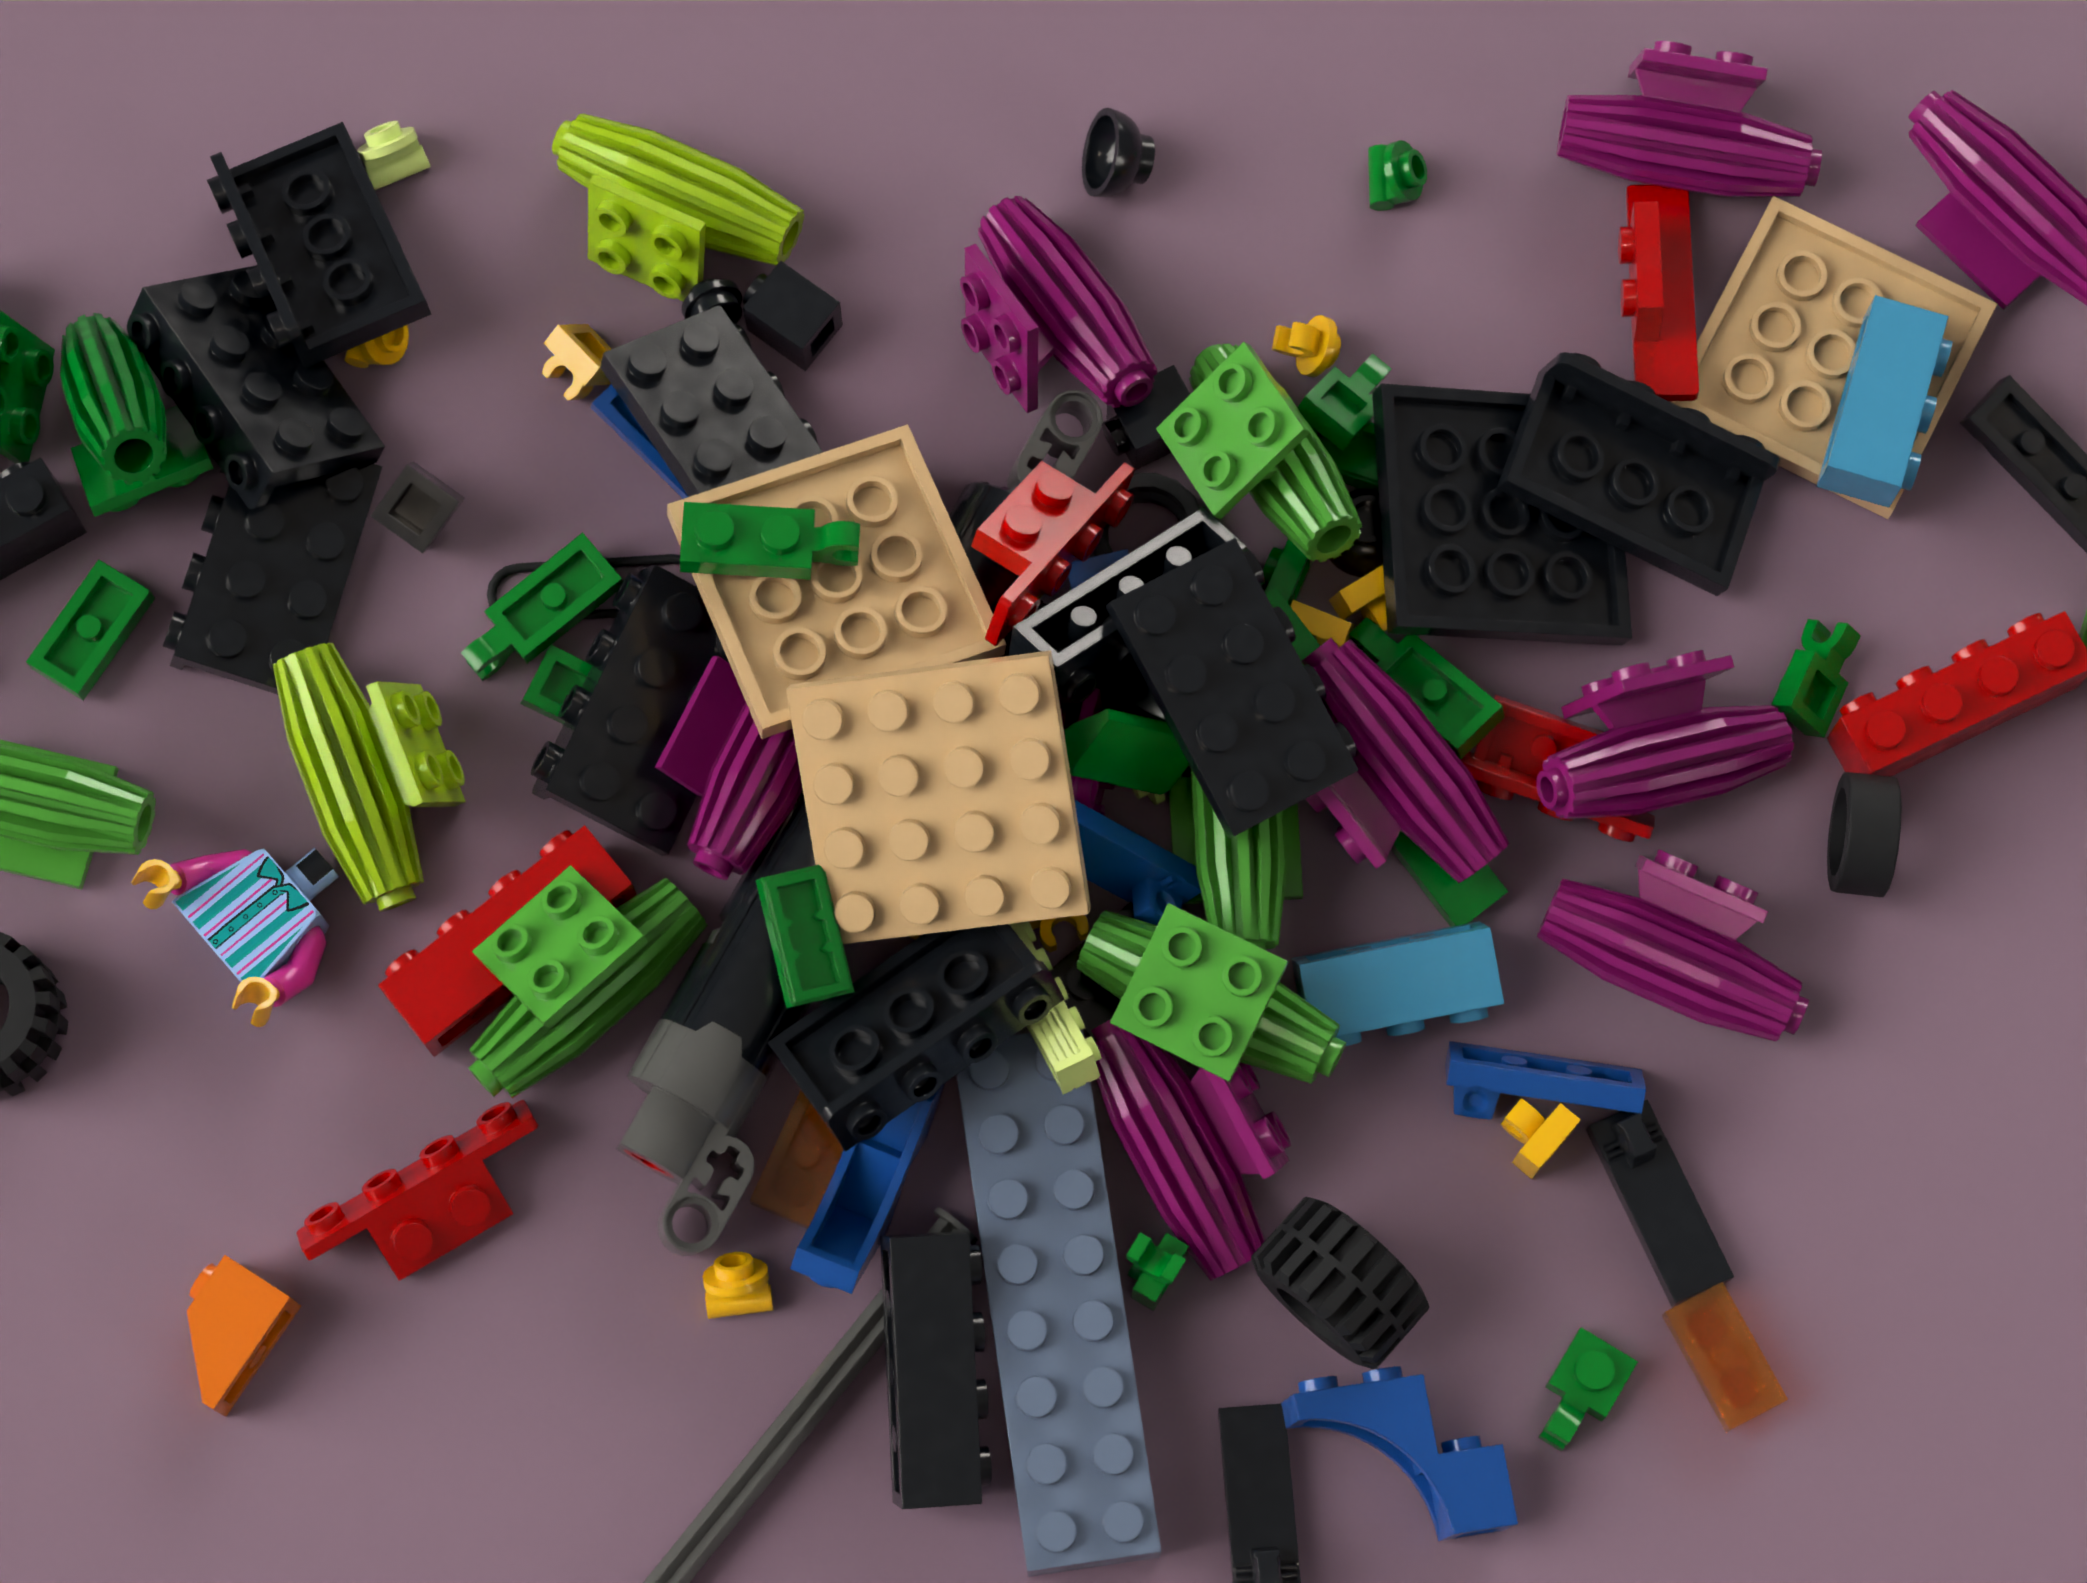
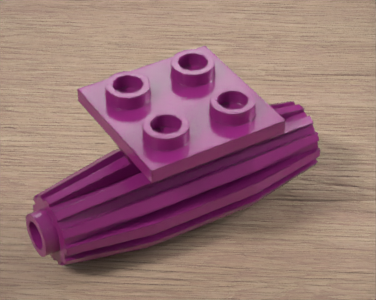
[1557,41,1822,197]
[1908,90,2087,310]
[960,196,1157,413]
[1301,638,1510,883]
[1536,650,1794,819]
[655,656,803,880]
[1537,849,1809,1041]
[1091,1019,1291,1280]

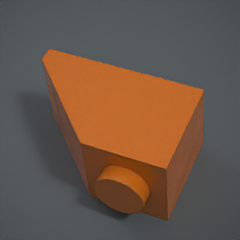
[186,1255,301,1417]

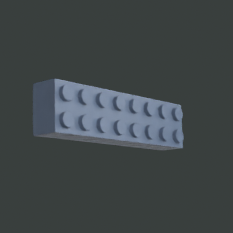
[956,1030,1161,1577]

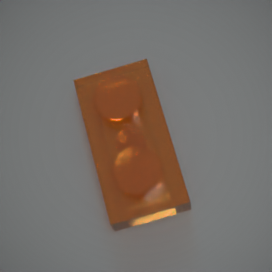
[750,1090,844,1229]
[1661,1282,1788,1433]

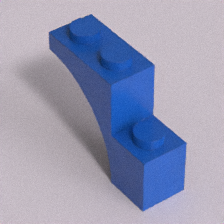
[790,1082,946,1294]
[1281,1366,1518,1541]

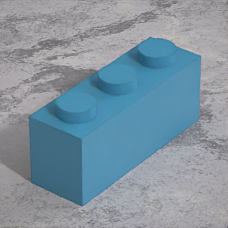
[1816,295,1953,508]
[1291,921,1504,1046]

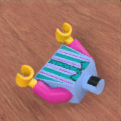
[131,848,339,1027]

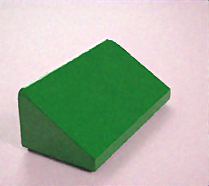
[1064,709,1189,795]

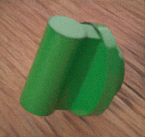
[1368,140,1427,211]

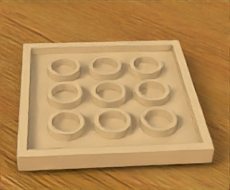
[1669,196,1998,519]
[667,424,1006,739]
[786,650,1091,944]

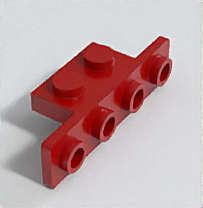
[1618,185,1699,401]
[971,461,1135,646]
[1461,694,1655,842]
[296,1100,539,1281]

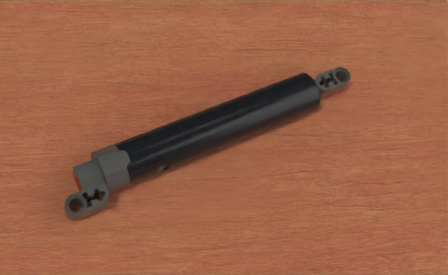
[616,390,1103,1256]

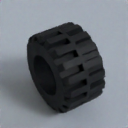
[0,932,68,1097]
[1251,1197,1430,1369]

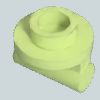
[357,121,431,190]

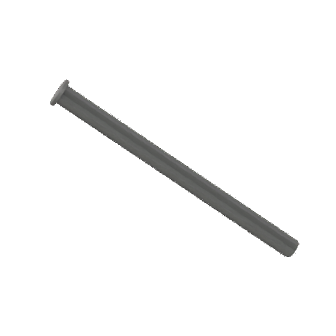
[643,1207,978,1583]

